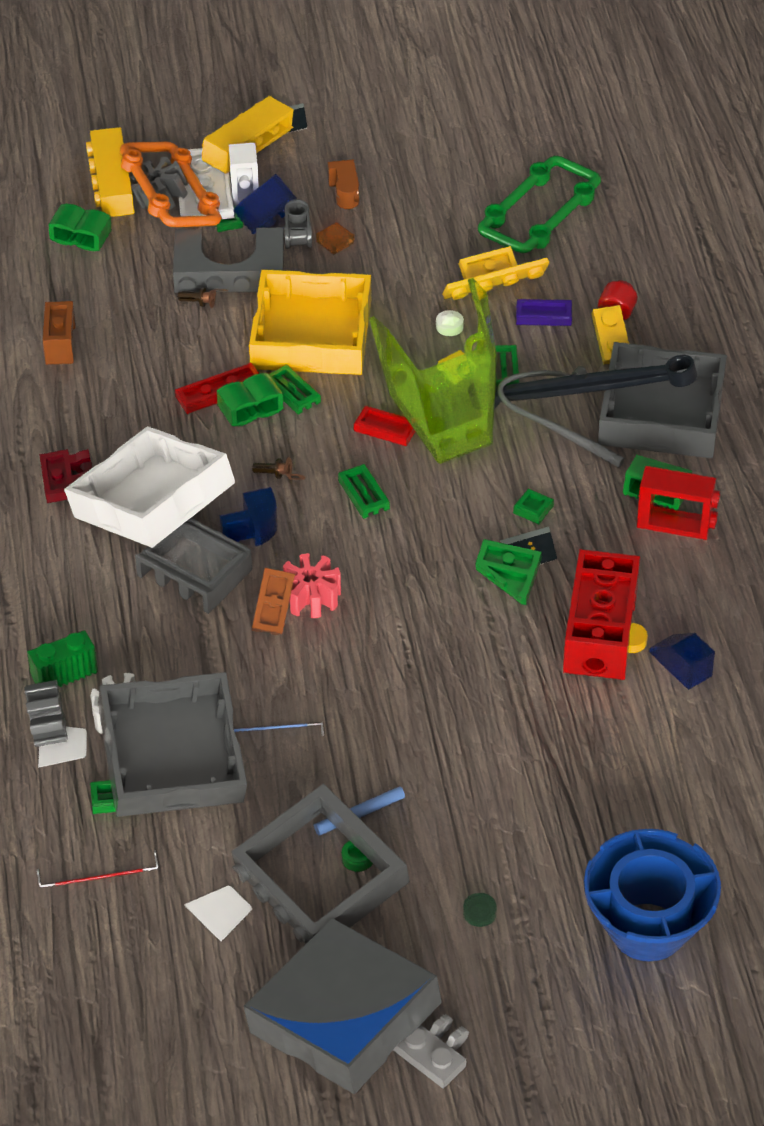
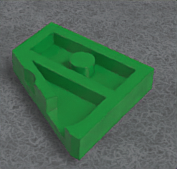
[475,539,542,605]

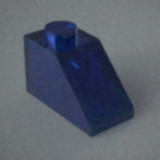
[649,633,715,690]

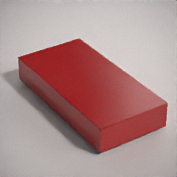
[354,406,418,446]

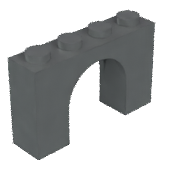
[173,227,284,293]

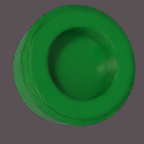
[341,841,373,872]

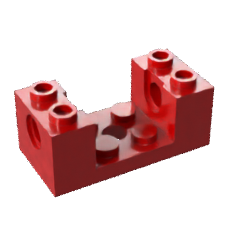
[563,549,640,680]

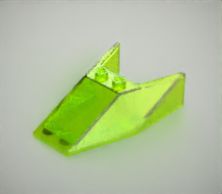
[369,278,497,464]

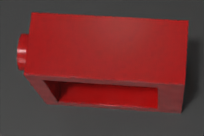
[637,466,720,540]

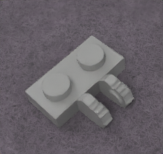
[393,1014,470,1089]

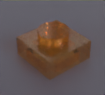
[316,222,354,255]

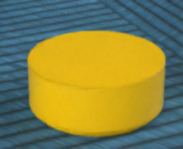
[628,623,648,653]

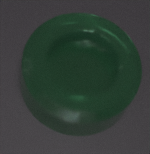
[463,893,497,927]

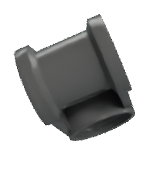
[284,199,312,249]

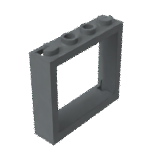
[231,783,410,944]

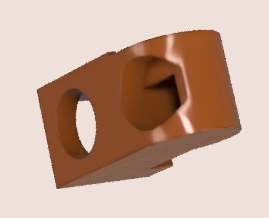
[328,159,359,209]

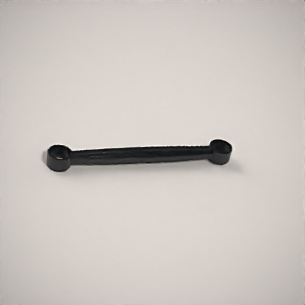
[469,355,697,412]

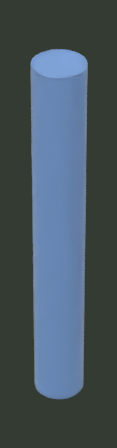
[314,786,405,836]

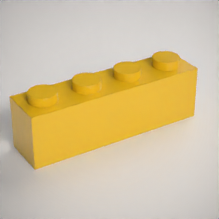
[202,96,293,174]
[86,127,134,217]

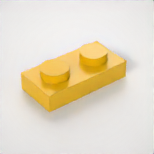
[591,305,629,365]

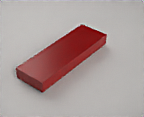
[175,363,259,414]

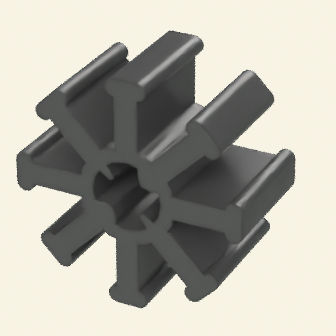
[131,157,189,209]
[24,680,68,747]

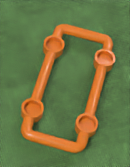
[120,141,222,227]

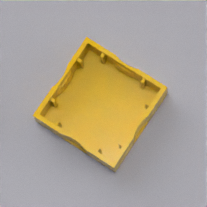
[249,270,372,375]

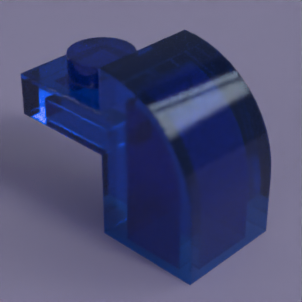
[220,487,278,546]

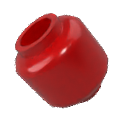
[598,280,638,321]

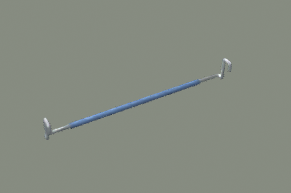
[234,722,324,736]

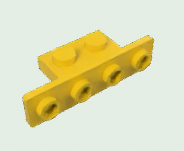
[442,246,549,300]

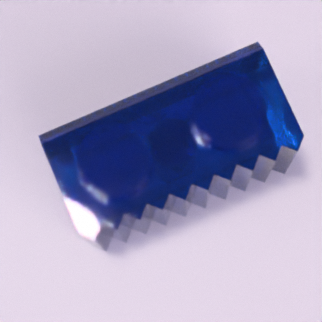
[233,174,297,234]

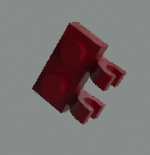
[39,449,93,503]

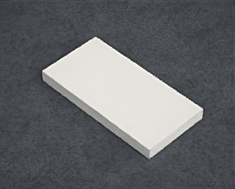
[179,148,234,219]

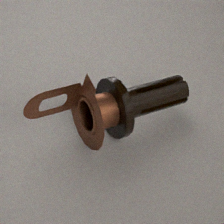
[177,288,229,308]
[252,457,305,480]

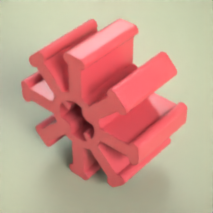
[283,553,341,618]

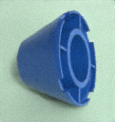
[584,829,721,961]

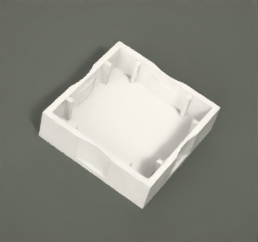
[64,426,235,548]

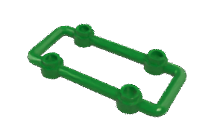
[478,156,601,253]

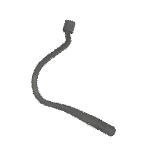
[497,366,625,468]

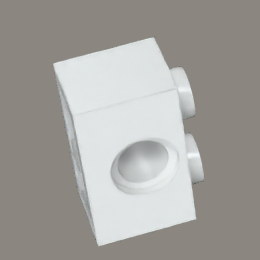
[229,143,259,206]

